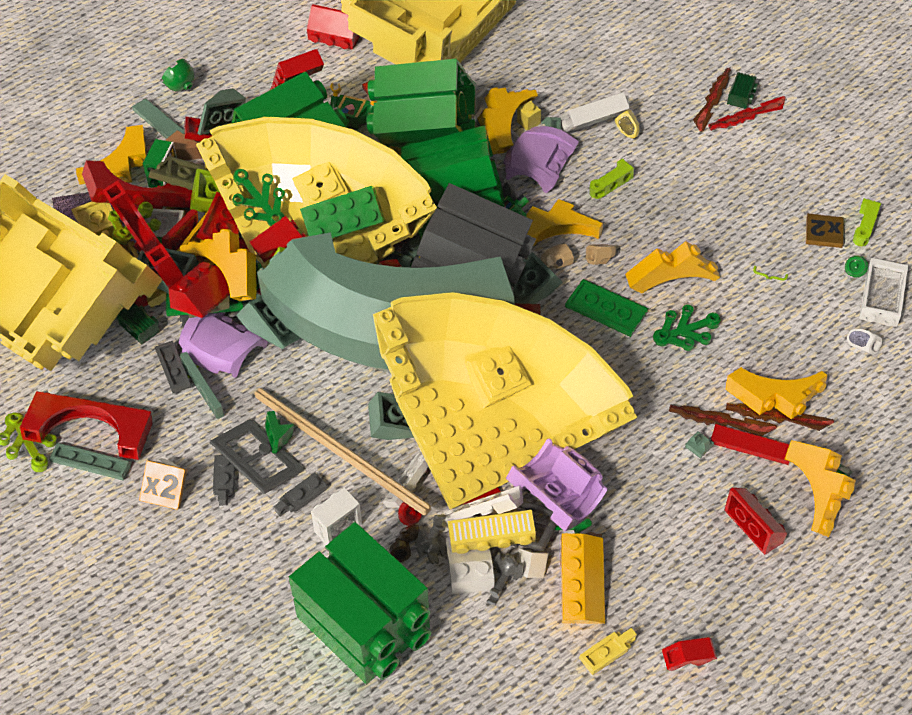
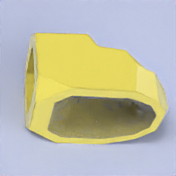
[615,110,640,139]

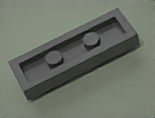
[155,340,191,393]

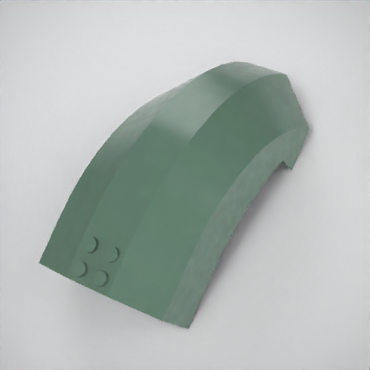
[257,232,515,373]

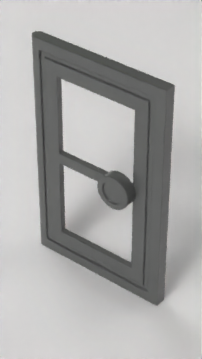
[210,419,304,494]

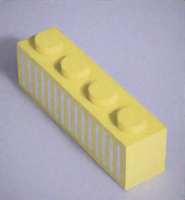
[448,510,536,554]

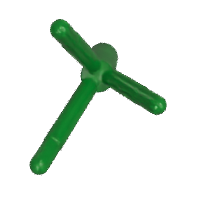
[555,518,592,534]

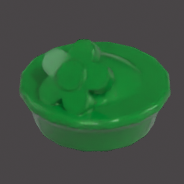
[845,255,868,278]

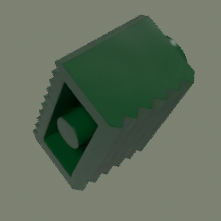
[727,72,758,109]
[117,303,159,345]

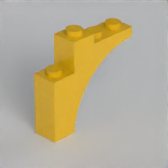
[477,87,538,155]
[76,125,147,185]
[527,199,603,246]
[180,229,256,301]
[625,241,720,293]
[725,367,828,419]
[785,440,856,537]

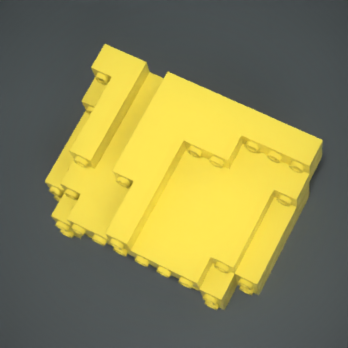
[341,0,516,64]
[0,174,162,371]

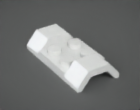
[442,485,523,533]

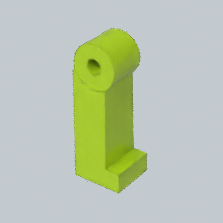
[589,158,634,199]
[853,198,881,247]

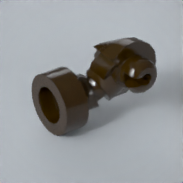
[389,524,421,562]

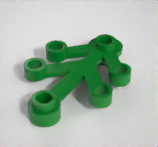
[232,169,285,227]
[653,305,721,351]

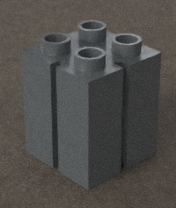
[411,183,536,292]

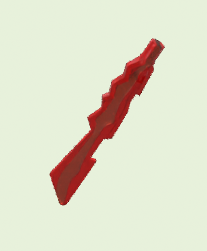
[708,96,786,130]

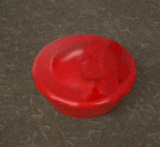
[398,502,422,526]

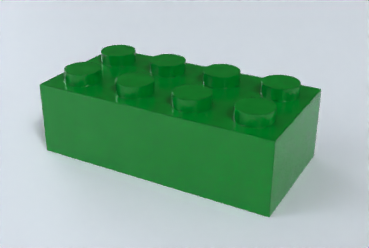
[300,185,385,238]

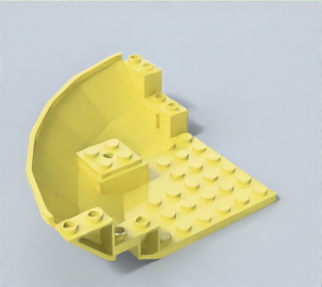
[196,117,437,268]
[373,292,637,510]

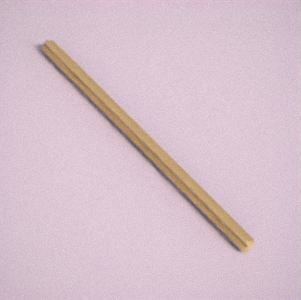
[254,388,431,516]

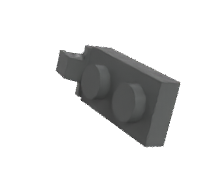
[213,455,235,506]
[274,472,328,517]

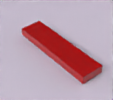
[711,424,790,465]

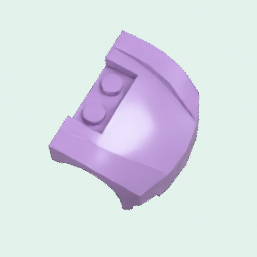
[504,126,579,193]
[178,312,268,378]
[506,439,608,531]

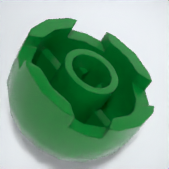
[161,59,195,92]

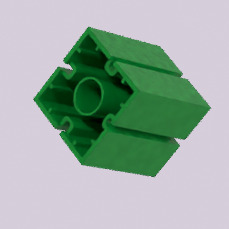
[367,58,476,148]
[232,71,347,128]
[401,125,505,240]
[288,522,432,685]

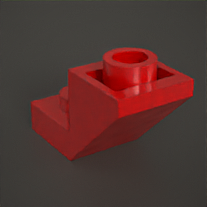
[662,637,717,671]

